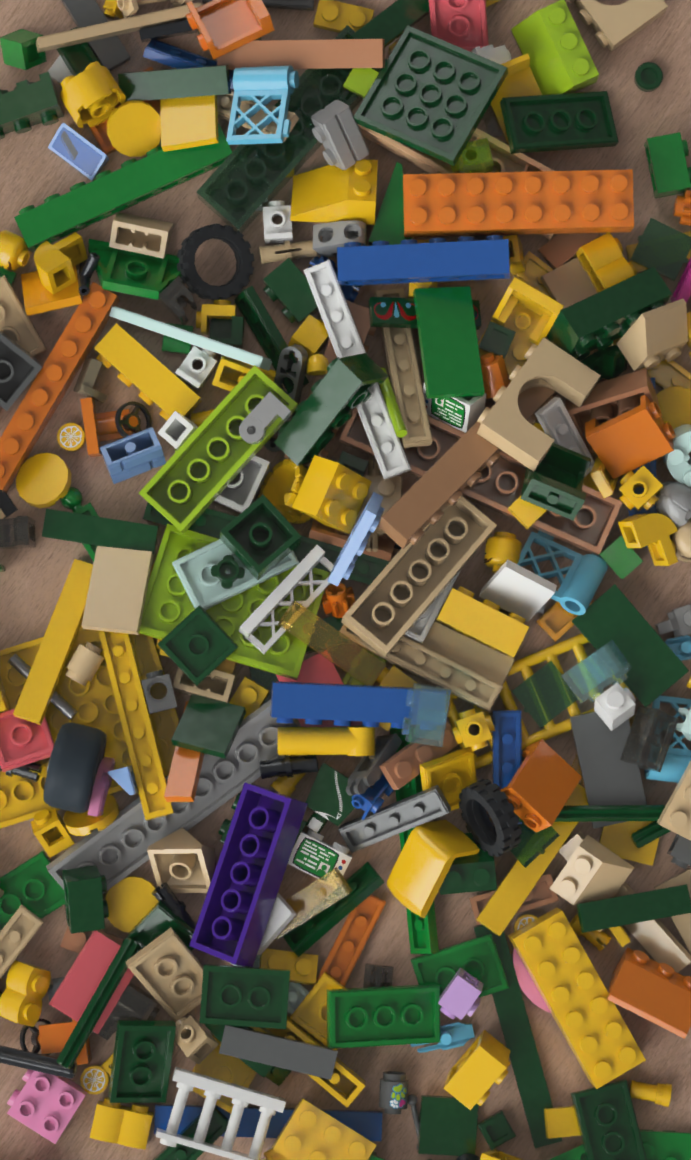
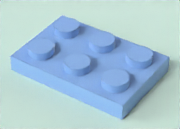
[328,492,385,587]

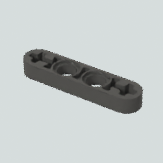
[264,345,308,452]

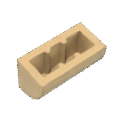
[109,212,174,259]
[173,667,235,703]

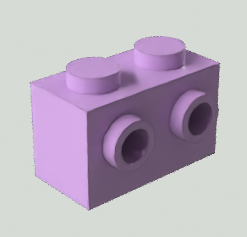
[438,967,483,1020]

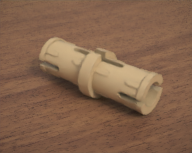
[259,239,317,264]

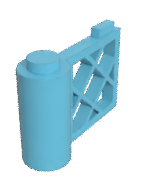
[226,65,299,145]
[517,531,608,615]
[644,695,691,783]

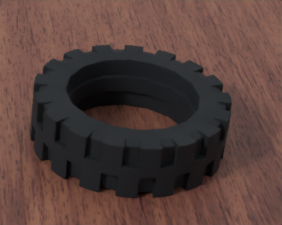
[177,224,254,301]
[459,779,522,857]

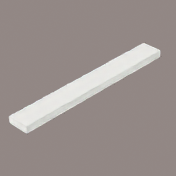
[304,259,411,480]

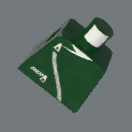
[305,762,355,834]

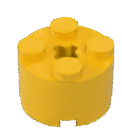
[60,61,126,128]

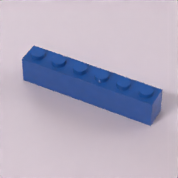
[337,235,511,286]
[270,681,445,730]

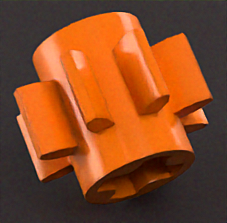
[673,190,691,226]
[321,583,356,618]

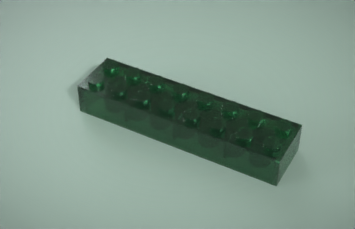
[196,25,387,233]

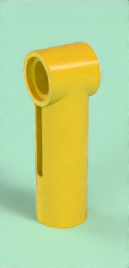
[277,725,375,756]

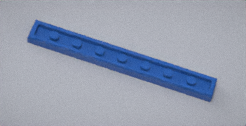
[154,1104,383,1141]

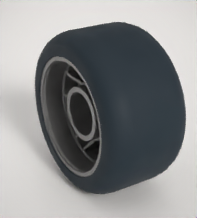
[43,723,106,813]

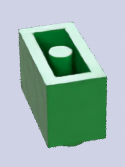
[644,132,691,199]

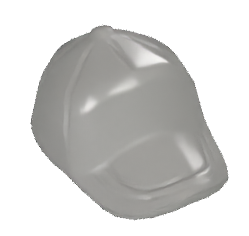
[656,481,691,527]

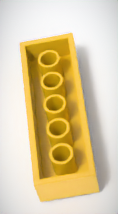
[508,907,646,1089]

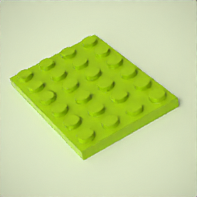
[139,524,330,680]

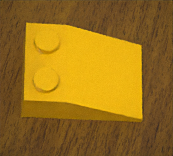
[290,159,378,225]

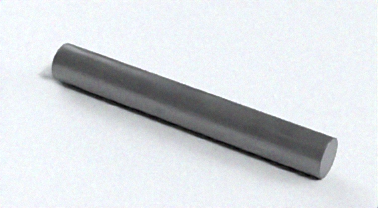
[8,654,77,720]

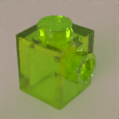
[450,138,494,173]

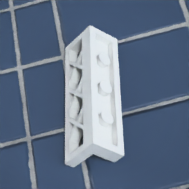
[239,545,334,654]

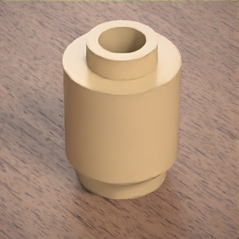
[65,642,104,686]

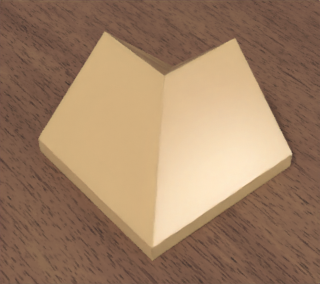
[147,827,215,893]

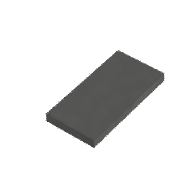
[569,711,647,829]

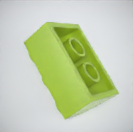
[511,0,599,95]

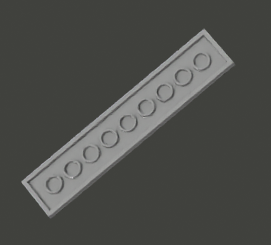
[46,699,298,894]

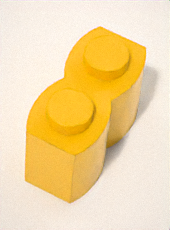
[576,233,637,293]
[0,960,51,1027]
[89,1097,154,1150]

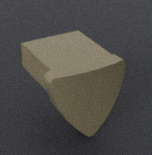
[73,358,107,403]

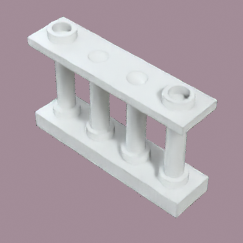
[155,1067,286,1160]

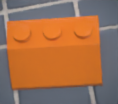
[607,947,691,1039]

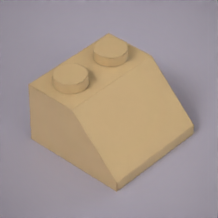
[617,299,688,371]
[549,834,634,906]

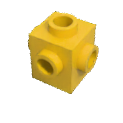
[619,465,664,511]
[452,708,495,751]

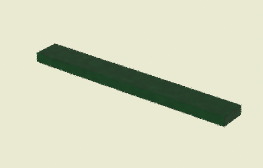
[474,925,562,1148]

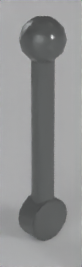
[407,1094,419,1150]

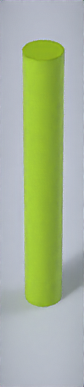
[378,368,407,438]

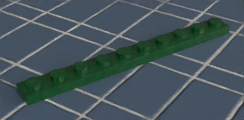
[143,503,390,585]

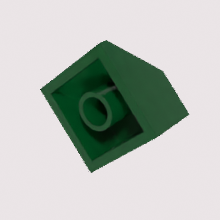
[439,833,497,895]

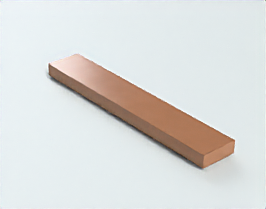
[217,39,385,70]

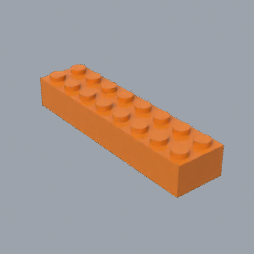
[403,169,634,237]

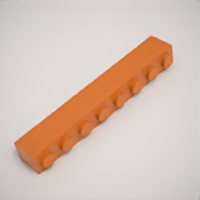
[0,282,120,493]

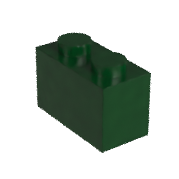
[263,258,319,326]
[62,865,109,934]

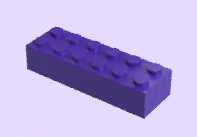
[189,782,308,967]

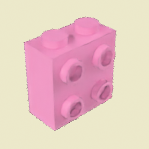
[7,1069,87,1144]

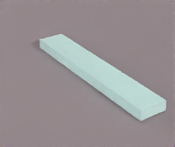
[109,306,272,371]

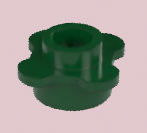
[211,555,245,589]

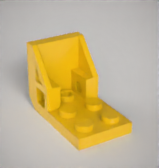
[478,277,564,381]

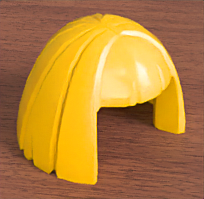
[258,458,311,524]

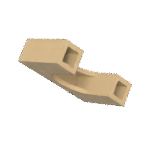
[567,0,668,52]
[477,338,601,471]

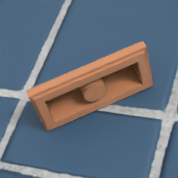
[538,233,600,269]

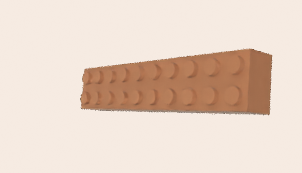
[339,407,623,555]

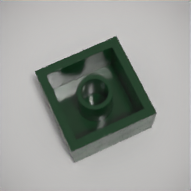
[220,495,301,580]

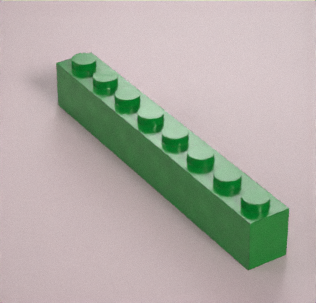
[14,124,234,252]

